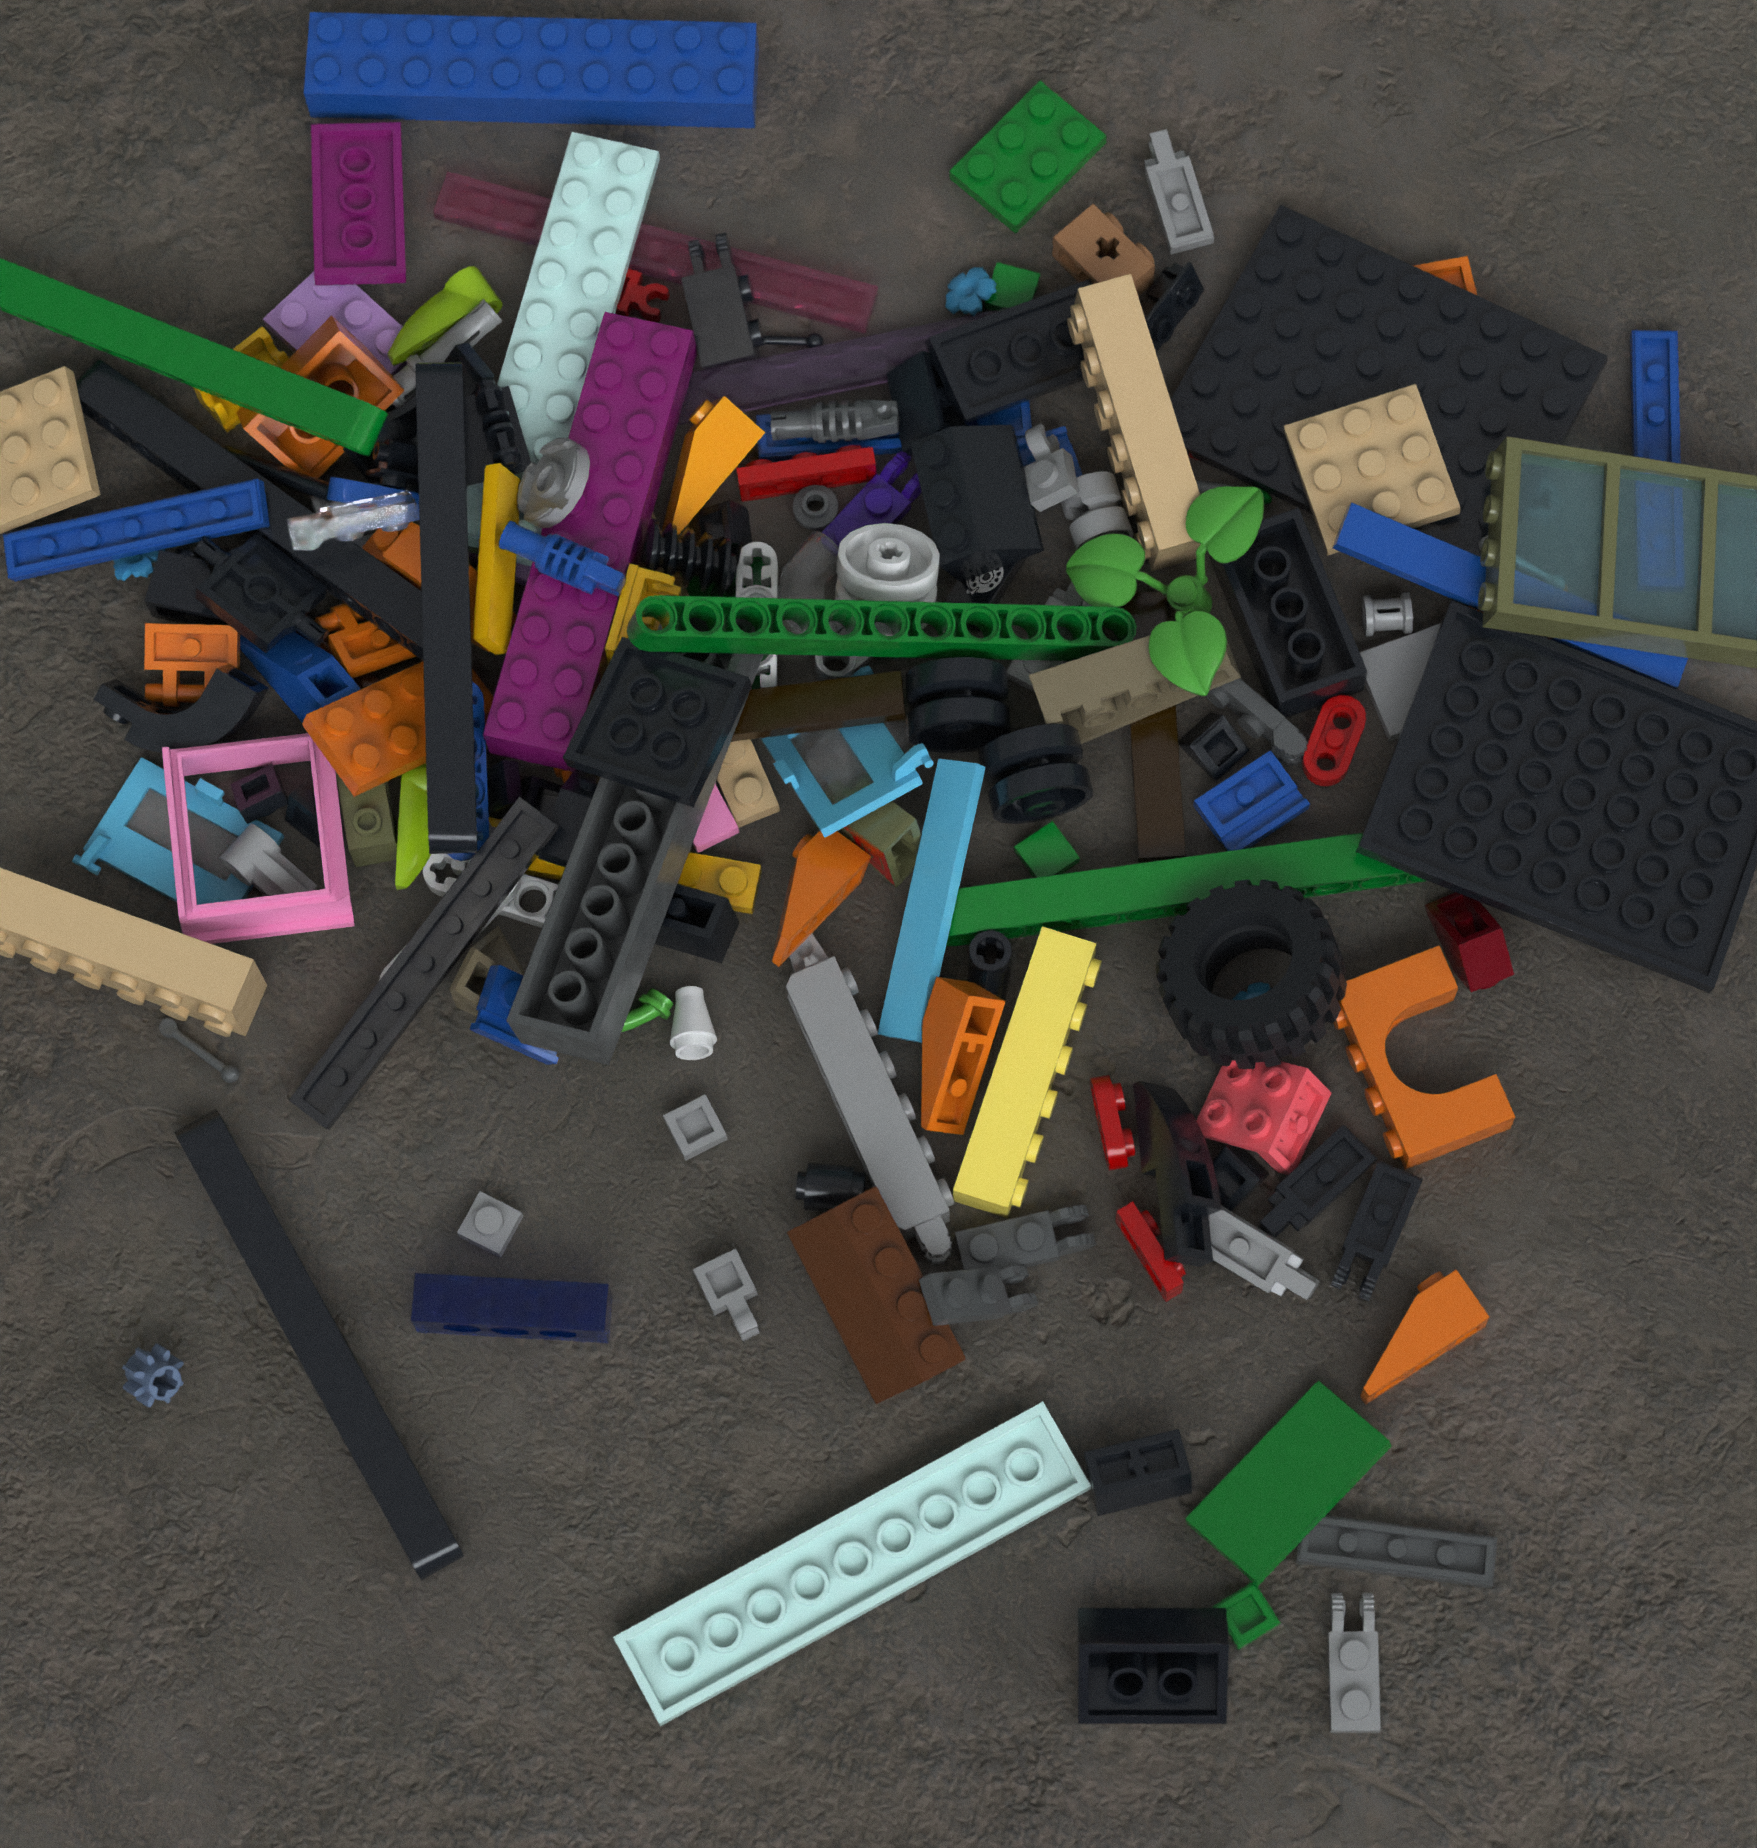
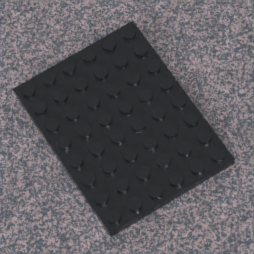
[1171,205,1608,557]
[1355,600,1757,993]

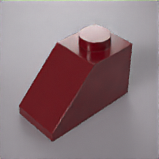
[1425,892,1514,992]

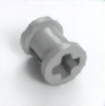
[1361,592,1413,637]

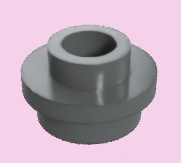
[792,485,839,530]

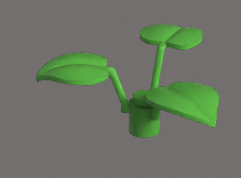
[1066,486,1264,696]

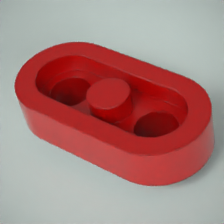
[1302,695,1366,787]
[1090,1075,1136,1171]

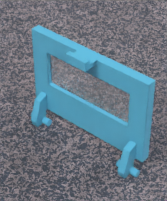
[761,665,934,838]
[72,757,284,905]

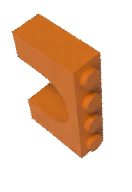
[1333,945,1515,1169]

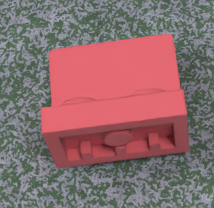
[1196,1060,1332,1175]

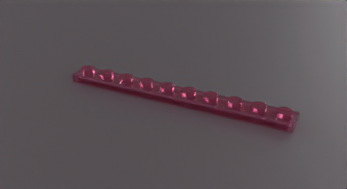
[434,171,878,334]

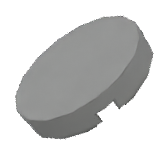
[517,438,590,528]

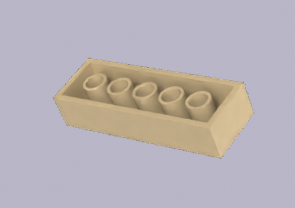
[1067,274,1201,571]
[0,868,267,1037]

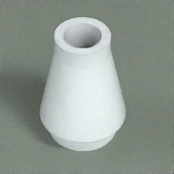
[670,986,717,1060]

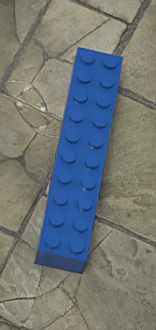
[304,12,759,128]

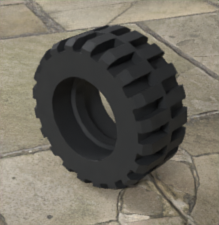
[1156,879,1347,1069]

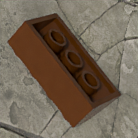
[786,1186,966,1404]

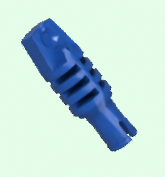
[499,521,626,596]

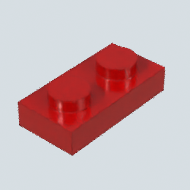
[1115,1201,1186,1302]

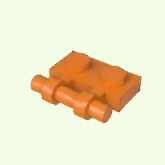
[315,603,417,679]
[144,623,240,707]

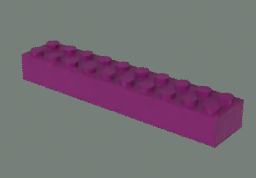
[483,312,698,772]

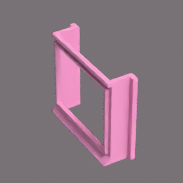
[162,733,355,944]

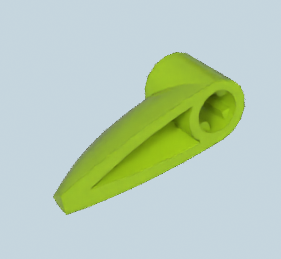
[387,266,503,366]
[395,763,431,890]

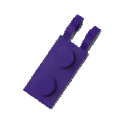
[816,451,922,561]

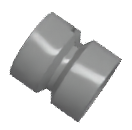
[1060,471,1134,551]

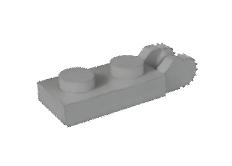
[1327,1593,1381,1733]

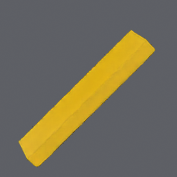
[472,463,521,655]

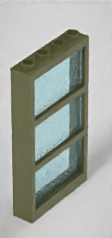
[1478,436,1757,668]

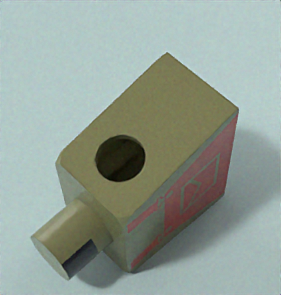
[825,782,921,888]

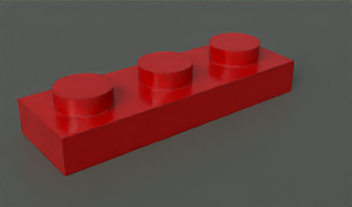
[736,445,876,502]

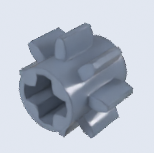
[122,1343,184,1407]

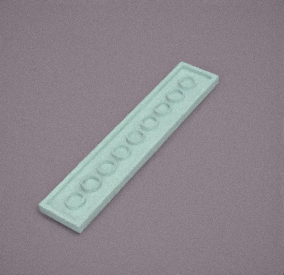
[467,132,660,566]
[613,1402,1091,1726]

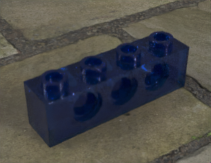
[411,1273,613,1343]

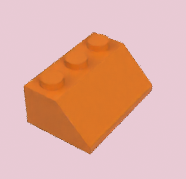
[236,315,405,479]

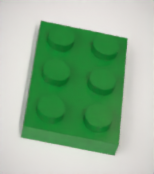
[949,81,1107,234]

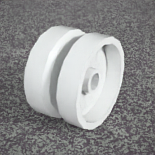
[835,523,940,636]

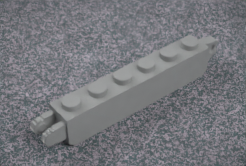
[786,934,955,1265]

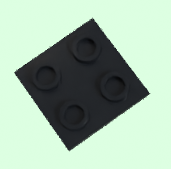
[464,379,531,486]

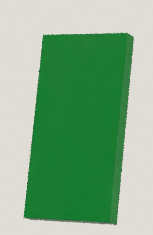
[1185,1380,1392,1586]

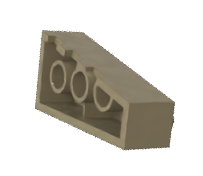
[1029,635,1241,744]

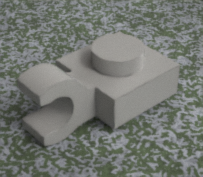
[1024,424,1079,512]
[693,1248,760,1341]

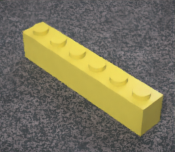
[953,926,1102,1219]

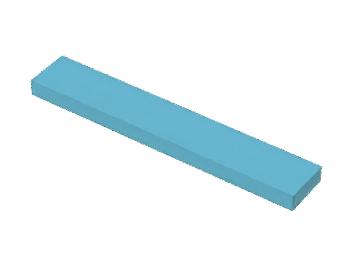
[878,758,986,1043]

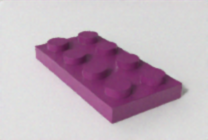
[311,122,406,286]

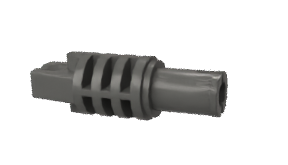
[771,399,899,443]

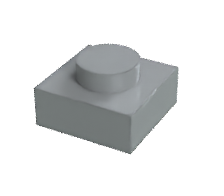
[663,1094,728,1161]
[457,1191,523,1258]

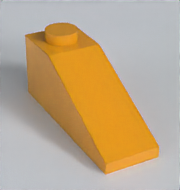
[662,396,765,536]

